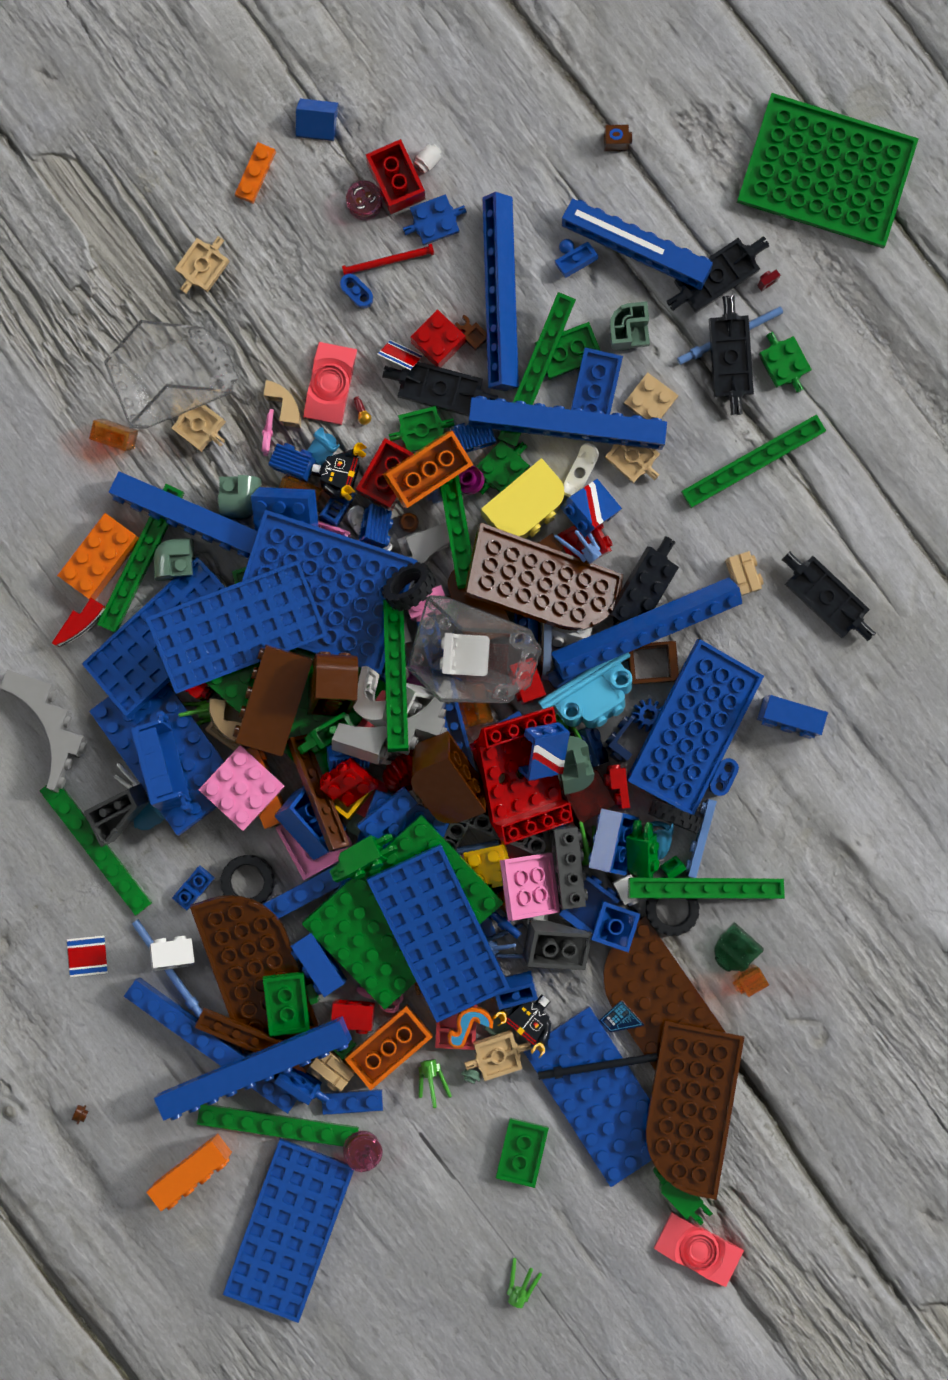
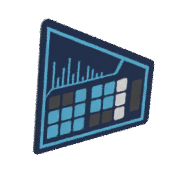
[599,1001,644,1032]

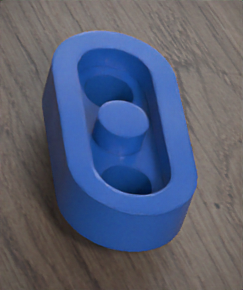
[340,274,373,309]
[709,758,739,796]

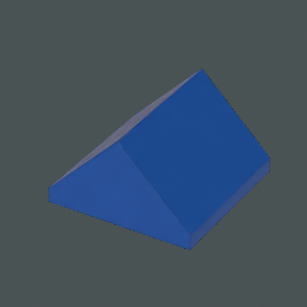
[296,98,339,141]
[591,901,640,953]

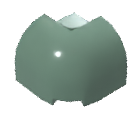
[609,301,650,351]
[218,475,262,520]
[153,538,195,581]
[559,736,594,795]

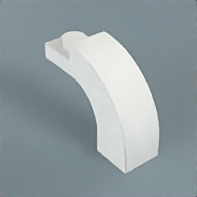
[353,666,387,727]

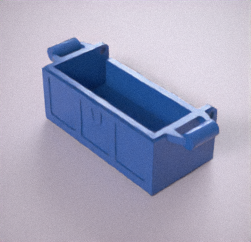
[131,711,193,813]

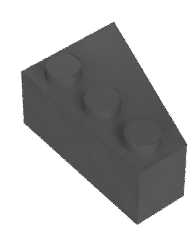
[84,784,149,847]

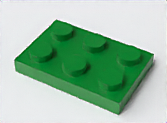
[535,322,601,380]
[263,972,310,1036]
[496,1117,549,1188]

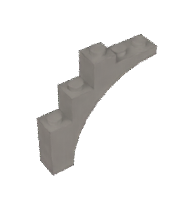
[404,522,450,645]
[0,670,87,793]
[332,682,453,765]

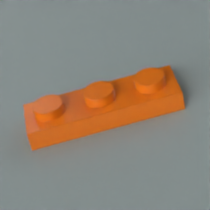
[235,142,276,204]

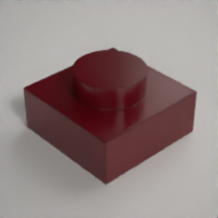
[757,269,781,292]

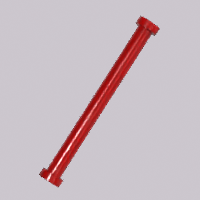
[342,243,434,275]

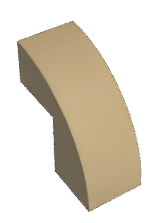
[264,380,301,428]
[209,698,244,746]

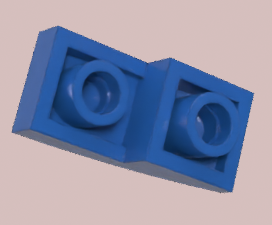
[172,865,215,911]

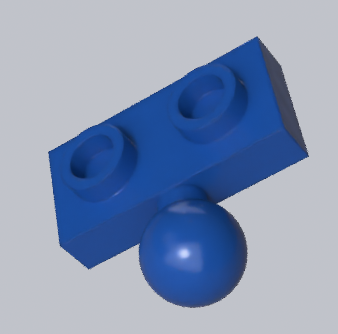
[555,239,598,278]

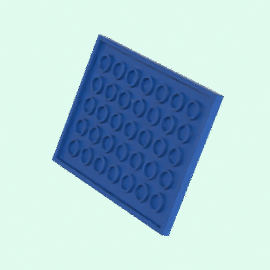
[242,510,418,674]

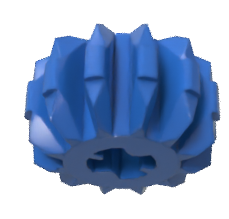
[631,698,662,732]

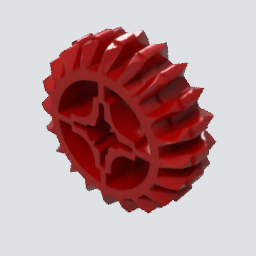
[382,749,413,794]

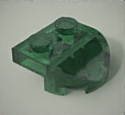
[714,922,764,972]

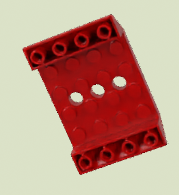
[476,706,573,845]

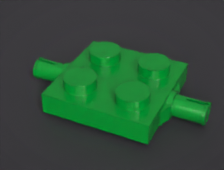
[758,332,812,393]
[389,406,455,453]
[476,441,530,495]

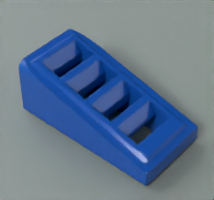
[319,493,356,527]

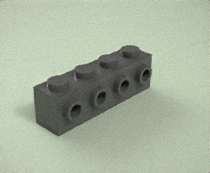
[550,825,588,910]

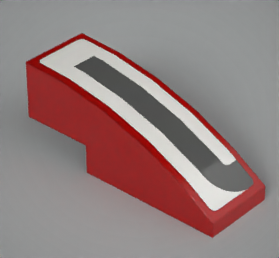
[52,598,106,647]

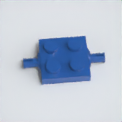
[403,194,467,246]
[274,1068,330,1105]

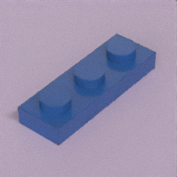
[357,787,417,838]
[322,1089,383,1115]

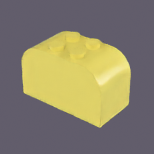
[481,458,564,539]

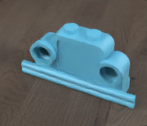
[538,652,632,728]

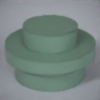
[461,1069,481,1084]

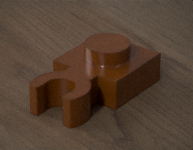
[455,315,487,351]

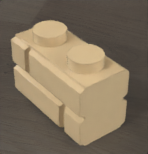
[725,551,764,596]
[309,1051,355,1092]

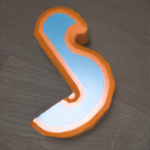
[448,1006,493,1049]

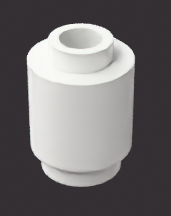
[413,144,442,174]

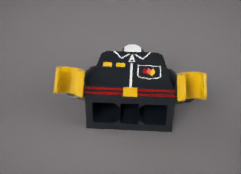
[311,442,367,501]
[492,994,551,1058]

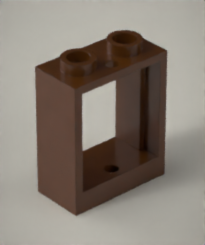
[625,641,679,685]

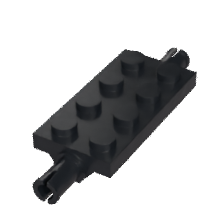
[666,236,769,313]
[708,295,754,416]
[382,361,498,416]
[609,536,679,626]
[781,551,876,641]

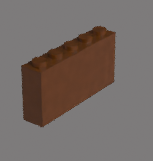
[233,644,313,757]

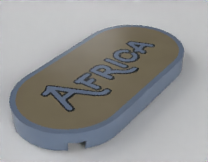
[537,622,552,681]

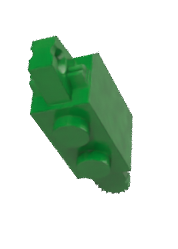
[298,711,362,755]
[626,820,660,878]
[329,834,398,882]
[653,1167,713,1225]

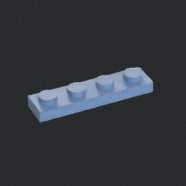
[685,799,717,878]

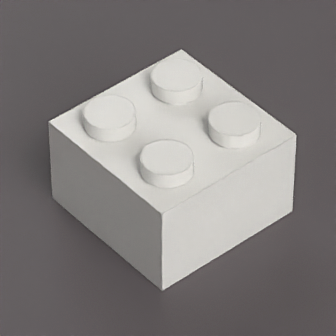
[149,936,194,972]

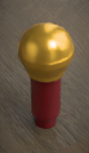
[354,396,371,425]

